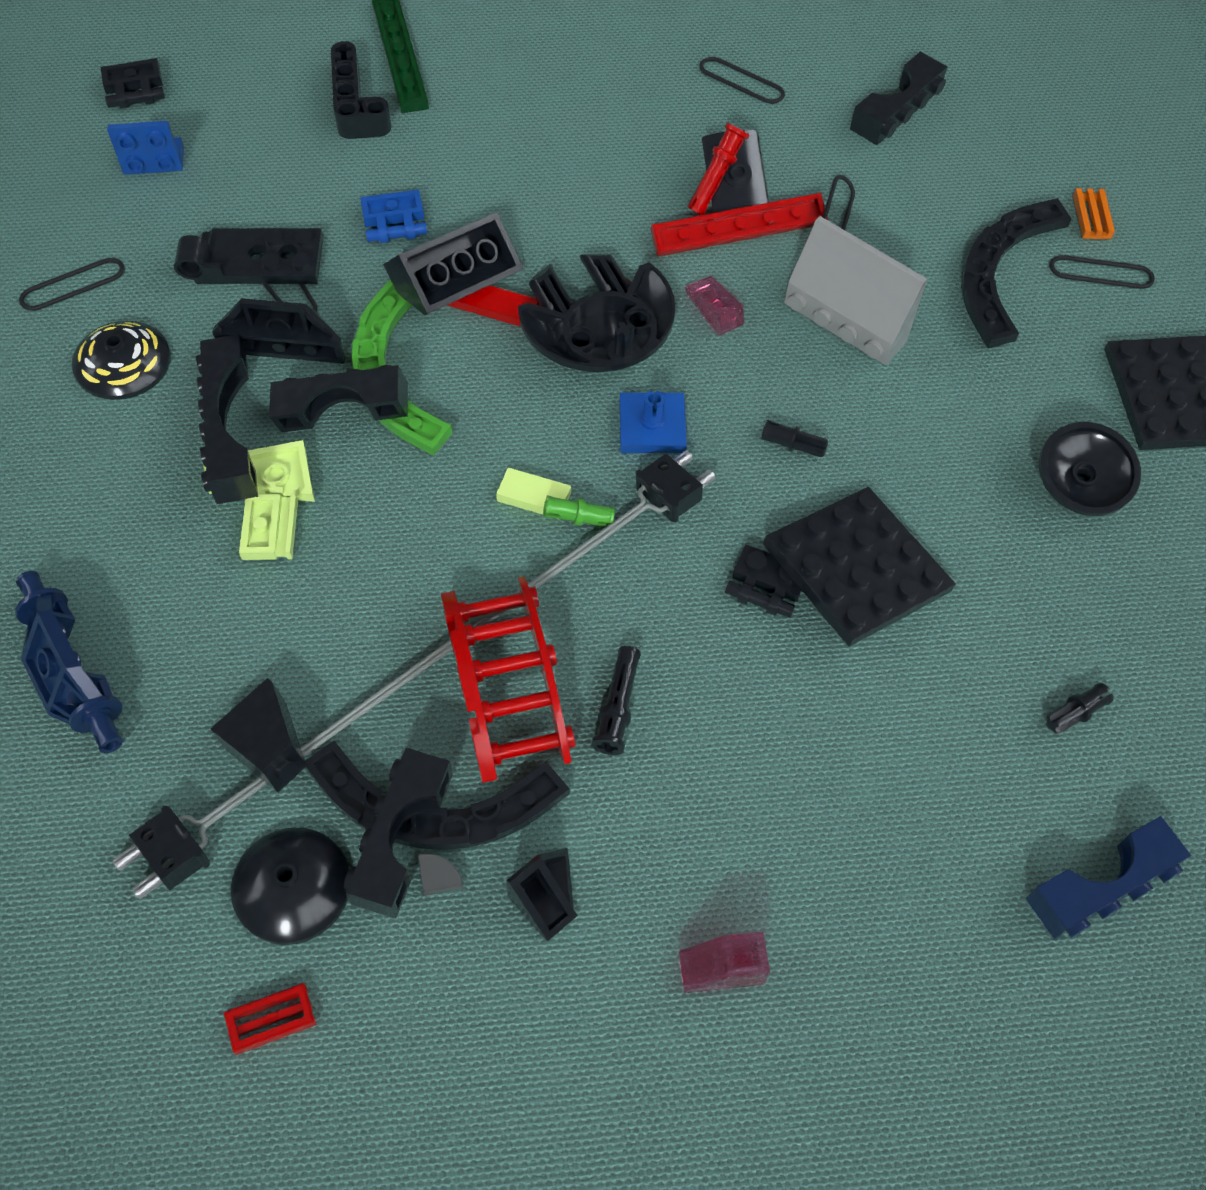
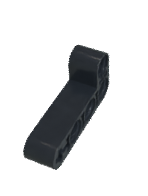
[331,41,391,139]

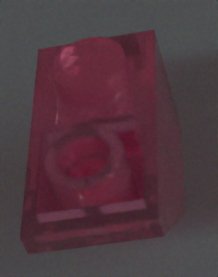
[678,932,770,993]

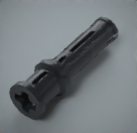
[591,646,641,755]

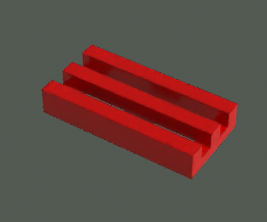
[223,983,317,1055]

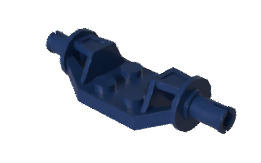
[15,571,124,754]

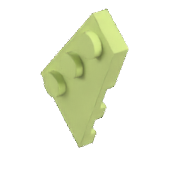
[203,440,315,502]

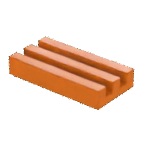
[1073,188,1115,239]

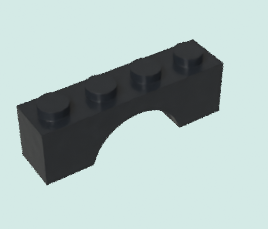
[850,51,947,145]
[269,365,408,433]
[344,748,453,919]

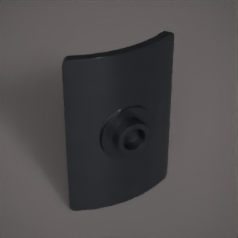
[702,130,769,213]

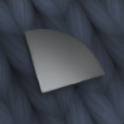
[418,854,463,896]

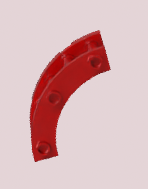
[441,576,575,783]

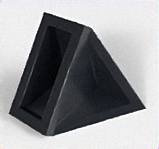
[506,848,578,942]

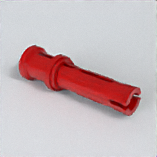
[687,123,750,215]

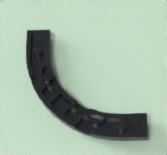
[962,198,1072,348]
[305,741,570,850]

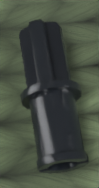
[761,420,828,457]
[1046,683,1114,734]

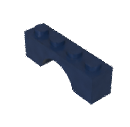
[1026,816,1191,939]

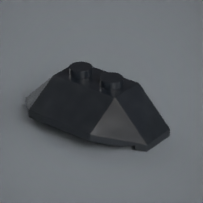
[212,298,345,364]

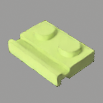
[239,494,298,560]

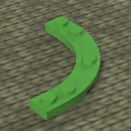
[352,279,453,456]

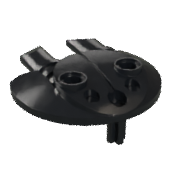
[518,254,675,373]

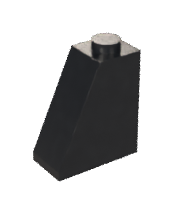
[211,678,307,792]

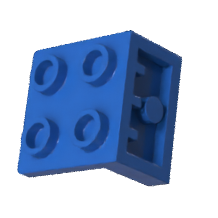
[107,121,184,175]

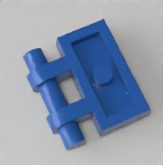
[360,189,427,244]

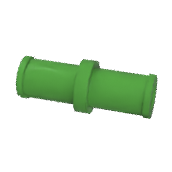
[543,495,615,527]

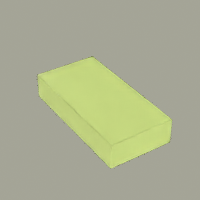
[496,468,571,520]

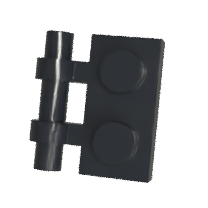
[100,58,165,109]
[725,544,802,618]

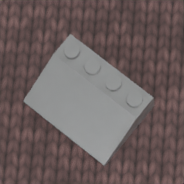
[784,216,927,365]

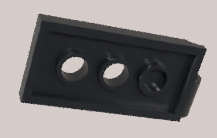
[174,228,323,284]

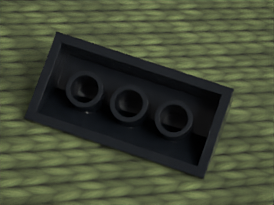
[383,212,523,315]

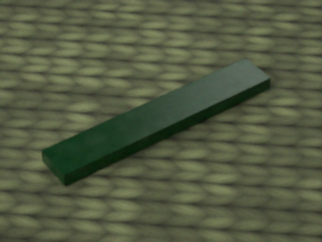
[371,0,429,113]

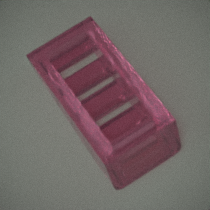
[685,276,744,335]

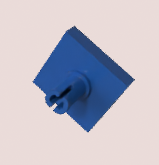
[619,391,687,453]

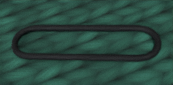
[699,57,785,104]
[823,175,855,230]
[1050,255,1155,289]
[19,258,125,311]

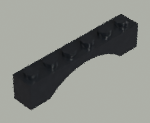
[196,334,258,504]

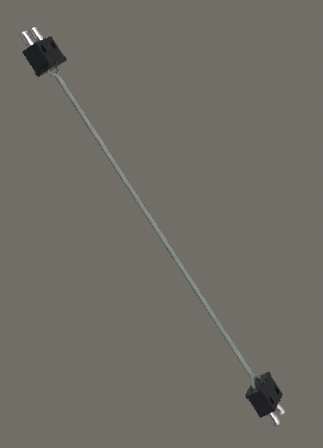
[113,451,715,899]

